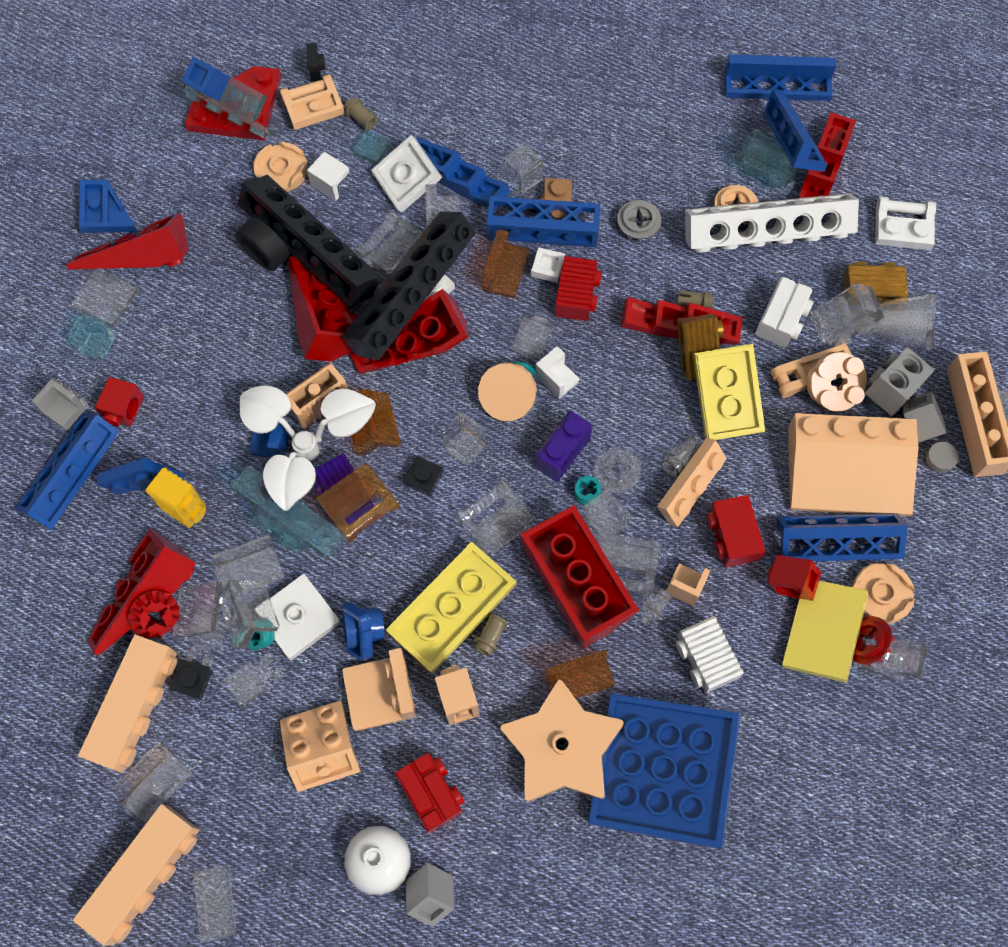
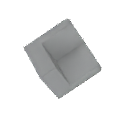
[32,379,86,431]
[903,391,946,443]
[406,863,454,927]

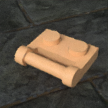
[280,74,345,130]

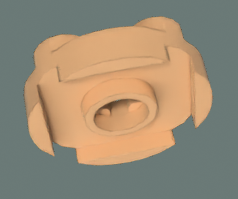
[807,352,867,411]

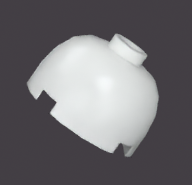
[344,826,411,895]

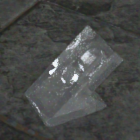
[857,638,928,683]

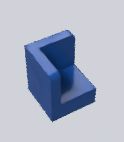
[181,56,230,101]
[249,422,290,458]

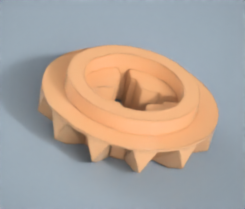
[714,185,758,225]

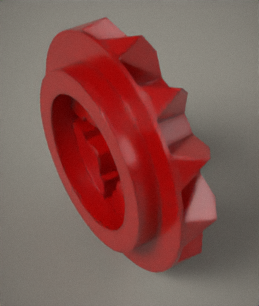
[128,590,180,639]
[853,616,895,666]

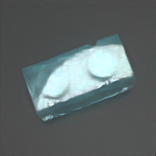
[736,129,798,188]

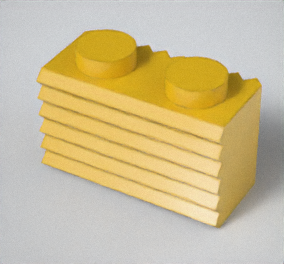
[145,468,206,528]

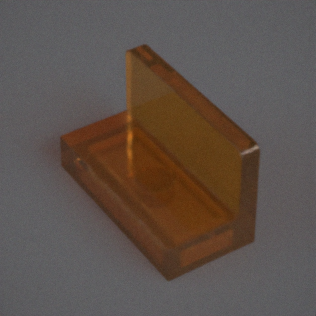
[482,229,529,298]
[352,389,401,456]
[544,649,615,699]

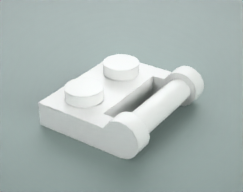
[875,197,936,250]

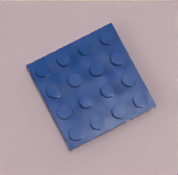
[588,693,741,850]

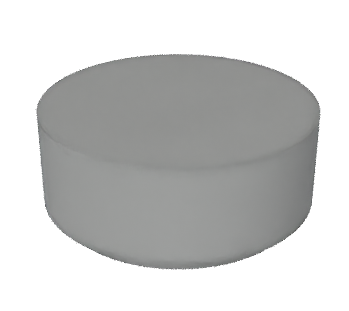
[925,442,959,473]

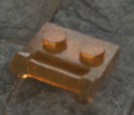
[316,462,400,543]

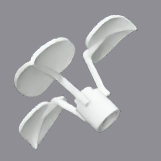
[240,386,376,511]

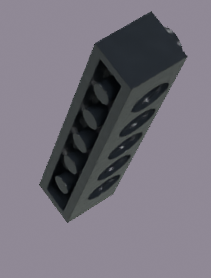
[237,175,380,307]
[341,211,476,360]

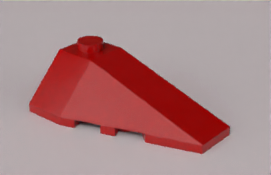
[349,289,469,374]

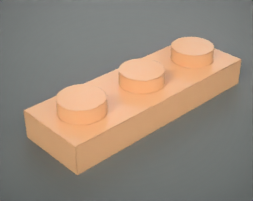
[657,438,727,527]

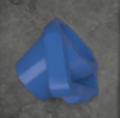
[342,603,385,661]

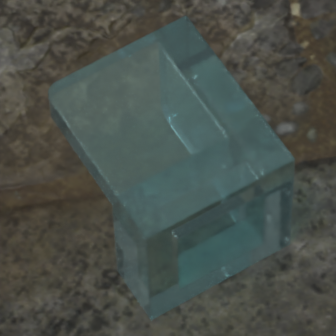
[66,313,115,361]

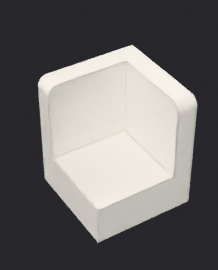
[307,152,349,201]
[535,346,579,399]

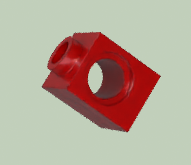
[95,377,145,427]
[768,555,821,601]

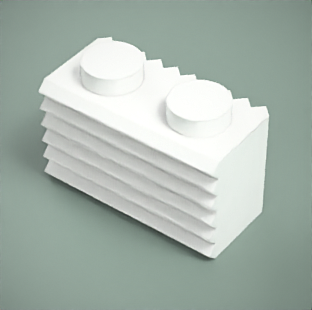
[676,616,744,694]

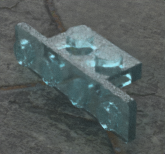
[177,77,277,138]
[230,466,345,558]

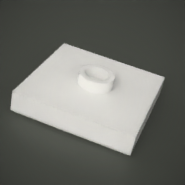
[371,135,443,213]
[254,574,341,661]

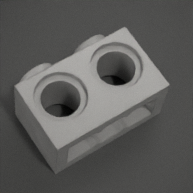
[865,347,935,416]

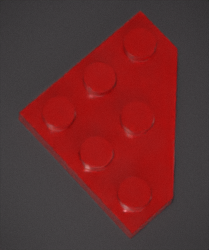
[185,66,281,141]

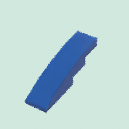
[416,137,510,211]

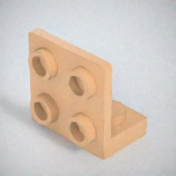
[342,648,417,731]
[280,701,360,792]

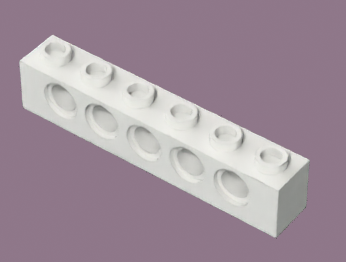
[685,193,859,252]

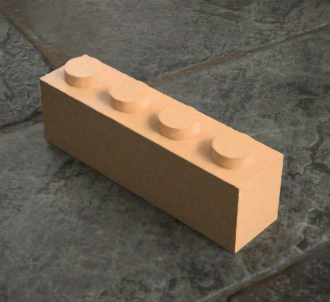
[946,352,1008,478]
[78,634,177,773]
[72,804,200,946]

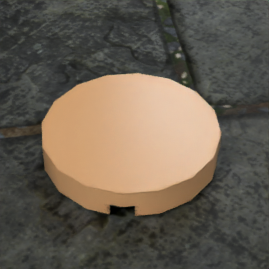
[253,142,308,192]
[478,362,537,421]
[851,563,915,624]

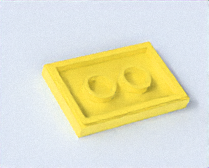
[693,344,765,440]
[782,581,868,683]

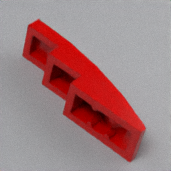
[798,112,856,198]
[621,297,743,345]

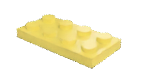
[386,541,517,675]

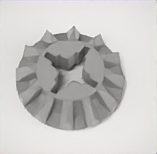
[617,200,661,242]

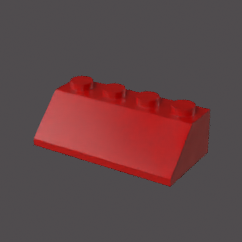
[520,505,639,649]

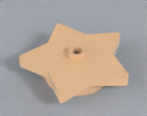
[500,680,624,802]

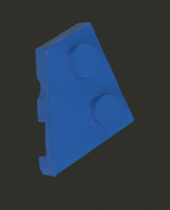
[79,180,136,233]
[97,458,184,494]

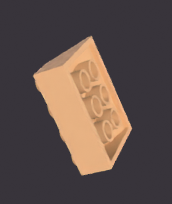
[788,413,918,516]

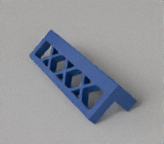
[725,54,836,101]
[763,89,827,172]
[486,196,600,247]
[14,412,120,530]
[777,513,908,561]

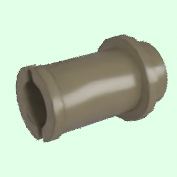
[344,97,378,130]
[677,290,714,309]
[474,614,508,657]

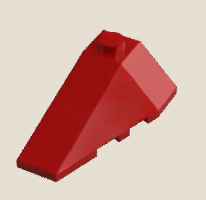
[66,213,189,270]
[288,257,358,362]
[87,528,196,655]

